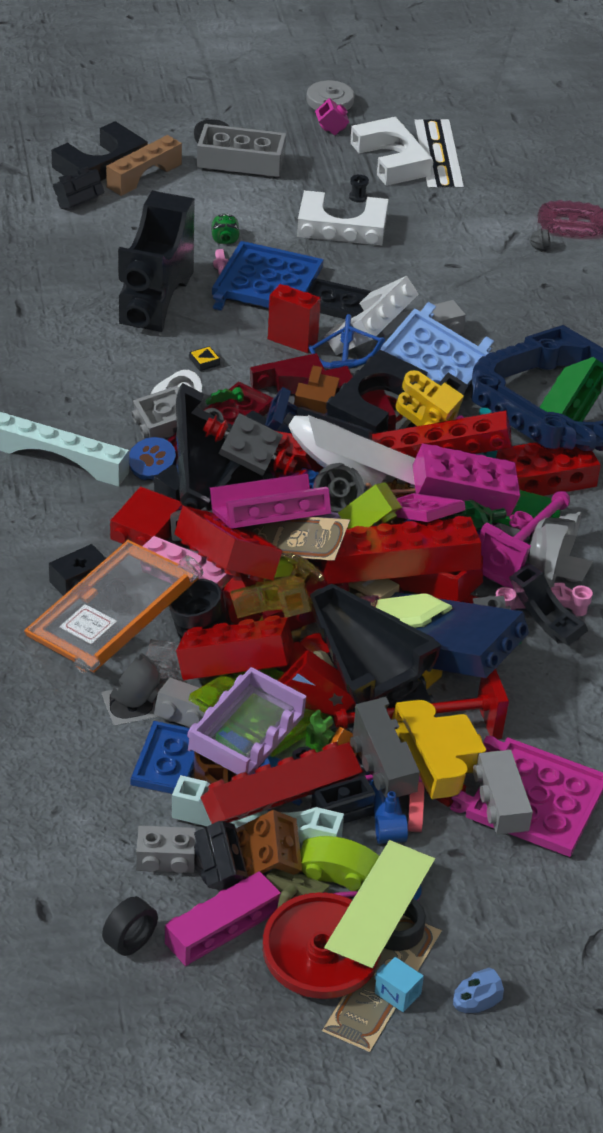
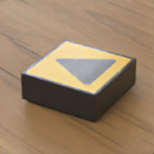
[189,346,220,371]

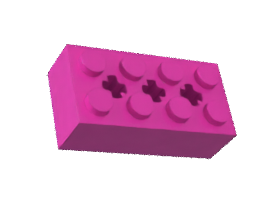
[413,443,520,517]

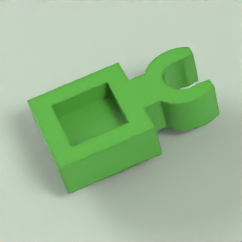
[306,709,335,752]

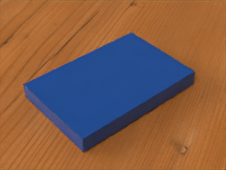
[130,721,194,794]

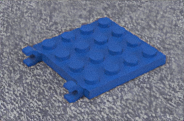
[212,241,324,310]

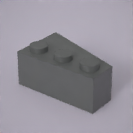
[350,697,420,798]

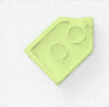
[376,593,452,628]

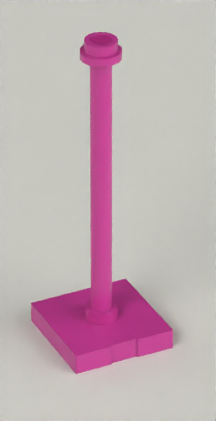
[479,491,570,589]

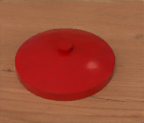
[263,892,381,999]

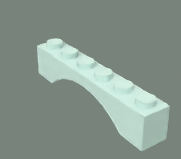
[0,412,129,487]
[172,775,344,849]

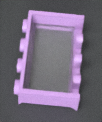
[187,667,306,775]

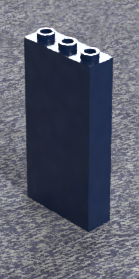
[390,592,529,678]

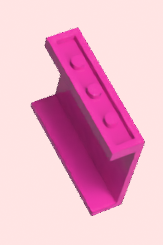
[210,474,331,528]

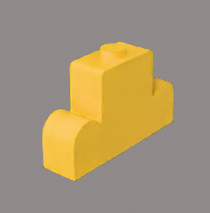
[392,700,486,799]

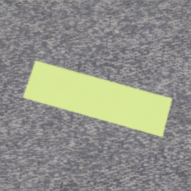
[324,840,435,968]

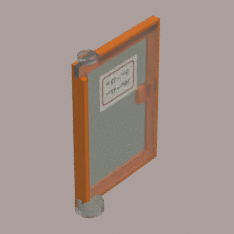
[24,540,204,674]

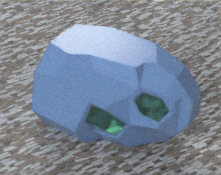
[453,968,504,1013]

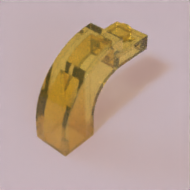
[230,576,312,618]

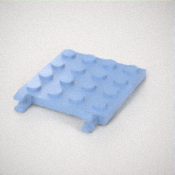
[380,302,494,389]

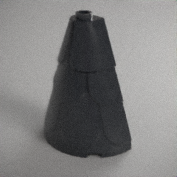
[176,383,268,510]
[309,583,441,707]

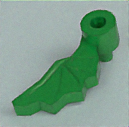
[205,387,244,405]

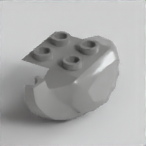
[529,512,593,589]

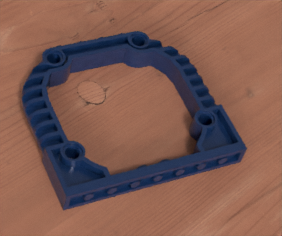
[472,325,603,451]

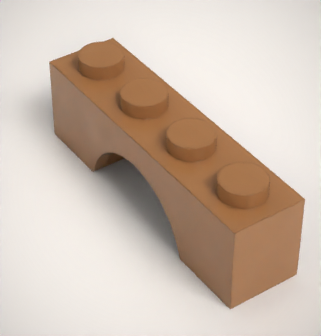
[106,135,182,196]

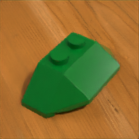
[540,357,603,422]

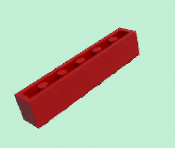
[200,742,363,824]

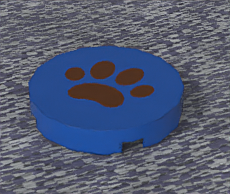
[129,437,177,480]

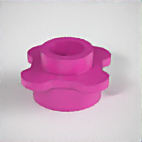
[509,511,533,530]

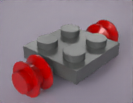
[203,413,298,476]

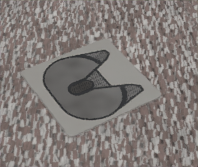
[102,689,159,725]

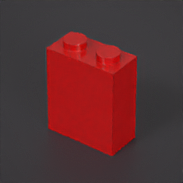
[268,284,321,353]
[110,486,182,546]

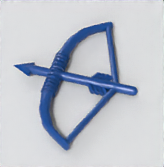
[309,314,385,369]

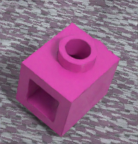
[315,98,349,135]

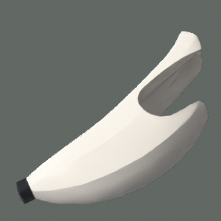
[283,412,411,494]

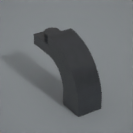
[509,563,588,646]

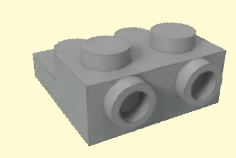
[131,386,179,439]

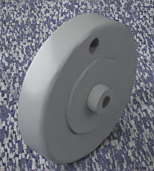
[306,80,355,110]

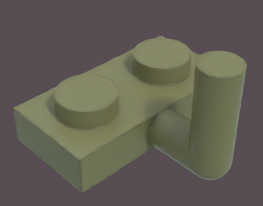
[266,868,330,908]

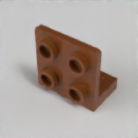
[236,810,302,877]

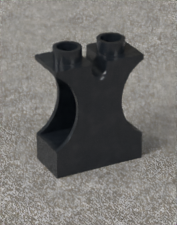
[118,190,195,332]

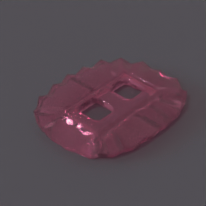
[537,200,603,238]

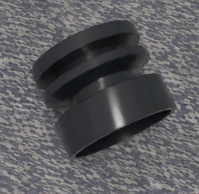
[168,579,231,641]

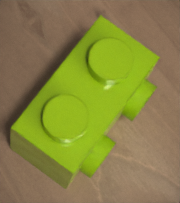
[338,482,402,529]

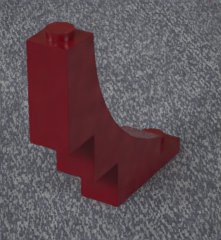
[250,353,396,431]

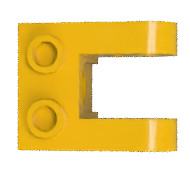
[396,370,464,426]

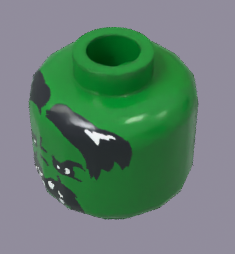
[211,213,240,244]

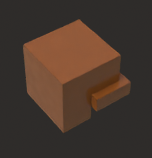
[294,365,339,414]

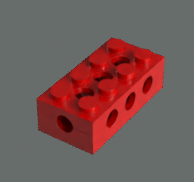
[496,442,601,496]

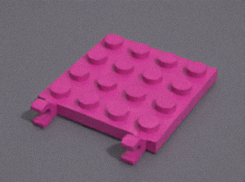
[450,736,603,857]

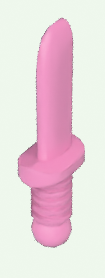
[213,249,228,275]

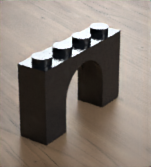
[51,121,148,181]
[326,350,428,434]

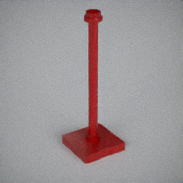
[334,669,509,740]

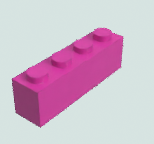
[165,871,281,966]

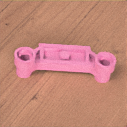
[495,583,593,616]

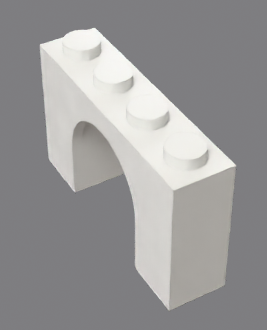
[351,116,433,186]
[297,190,388,246]
[324,276,419,355]

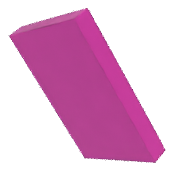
[395,493,465,522]

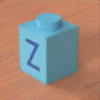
[375,957,424,1012]

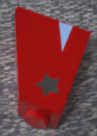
[278,650,356,715]

